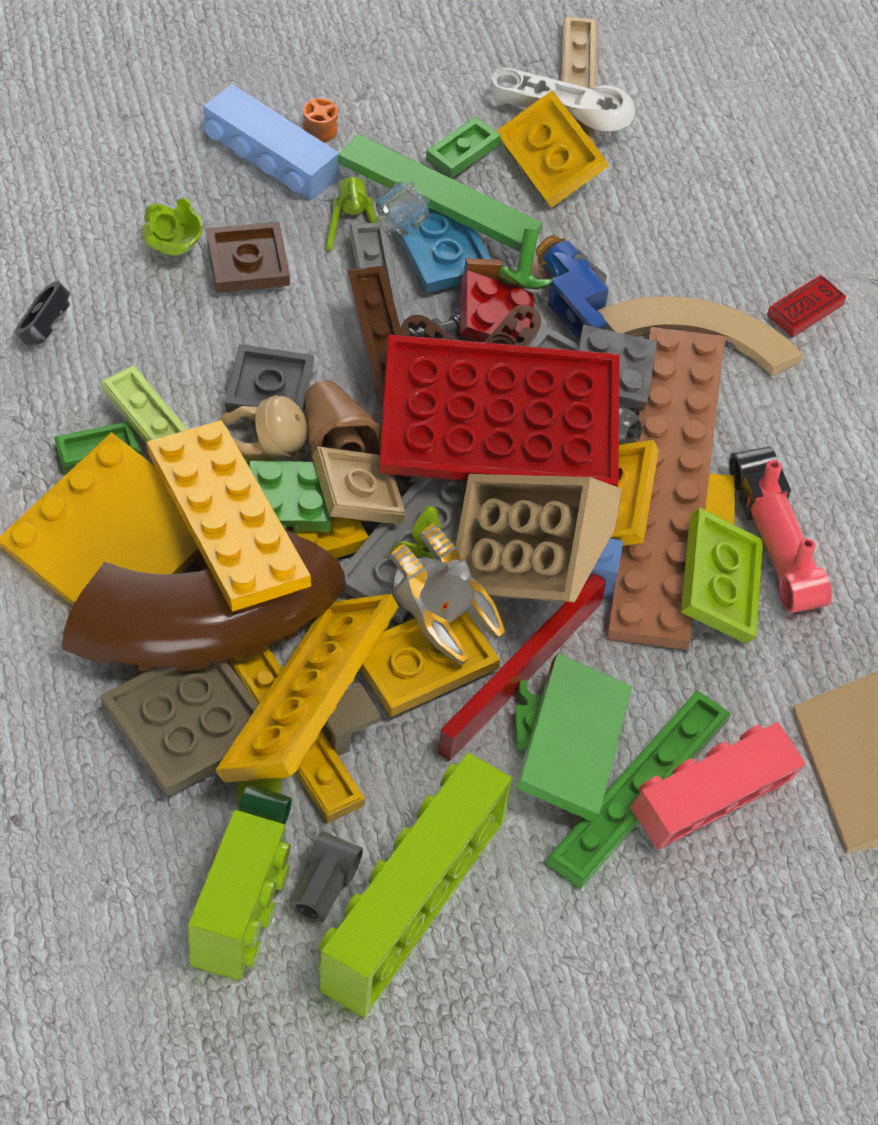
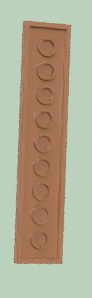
[608,327,725,650]

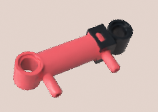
[729,446,832,613]

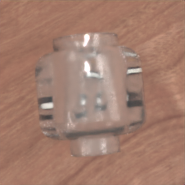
[375,182,430,236]

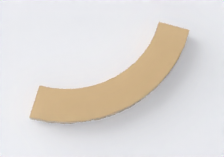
[598,296,803,376]

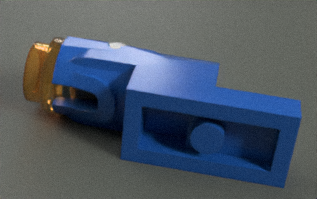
[536,235,609,340]

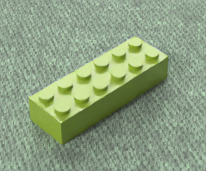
[317,752,513,1019]

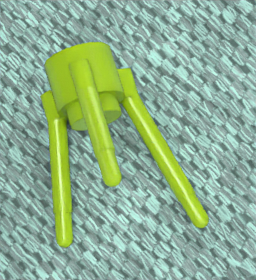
[325,177,378,251]

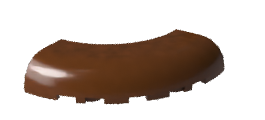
[62,530,346,671]

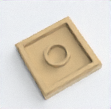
[312,446,407,525]

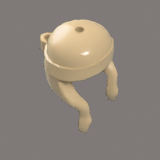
[217,395,308,462]

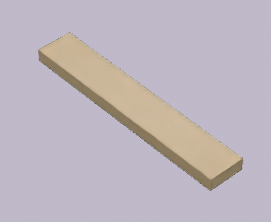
[561,17,597,145]

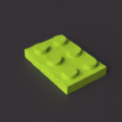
[681,508,763,644]

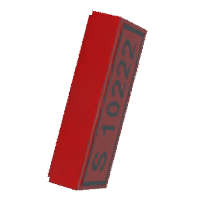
[767,275,847,338]

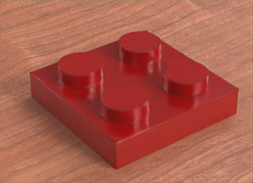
[460,270,534,345]

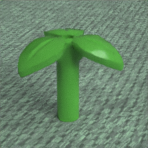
[498,228,556,290]

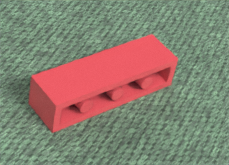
[630,722,806,850]

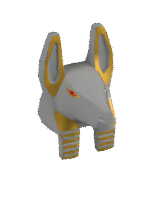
[389,523,505,665]

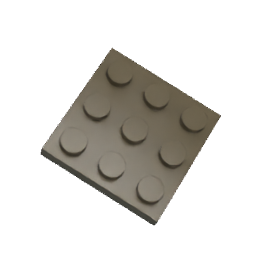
[101,660,258,798]

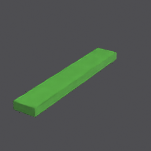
[338,133,543,252]
[546,690,731,889]

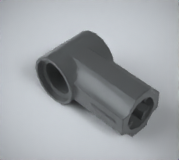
[290,831,363,923]

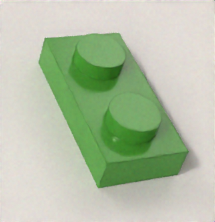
[426,116,501,179]

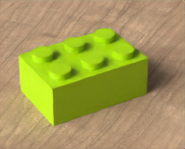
[188,809,291,981]

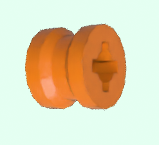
[303,98,338,143]

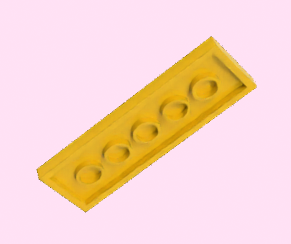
[147,420,311,612]
[216,594,399,783]

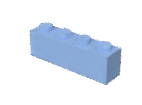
[203,84,339,201]

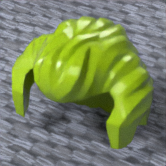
[142,198,203,256]

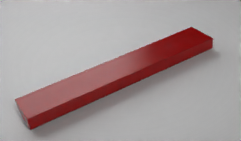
[438,574,606,761]

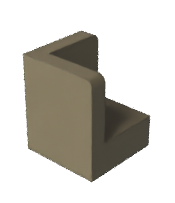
[321,684,380,756]

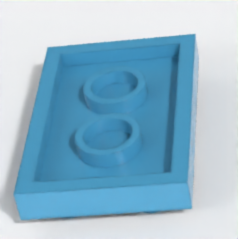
[387,200,491,293]

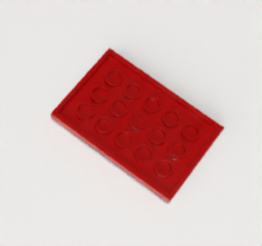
[379,335,620,487]

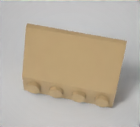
[456,474,622,602]
[793,671,878,853]

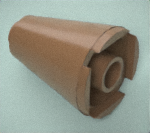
[304,380,382,462]

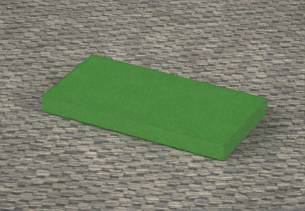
[515,653,632,822]

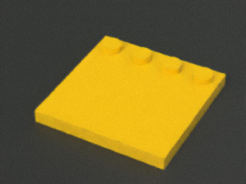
[0,432,201,606]

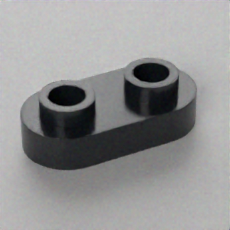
[15,281,70,345]

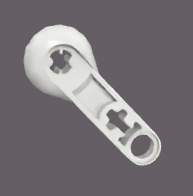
[491,68,635,132]

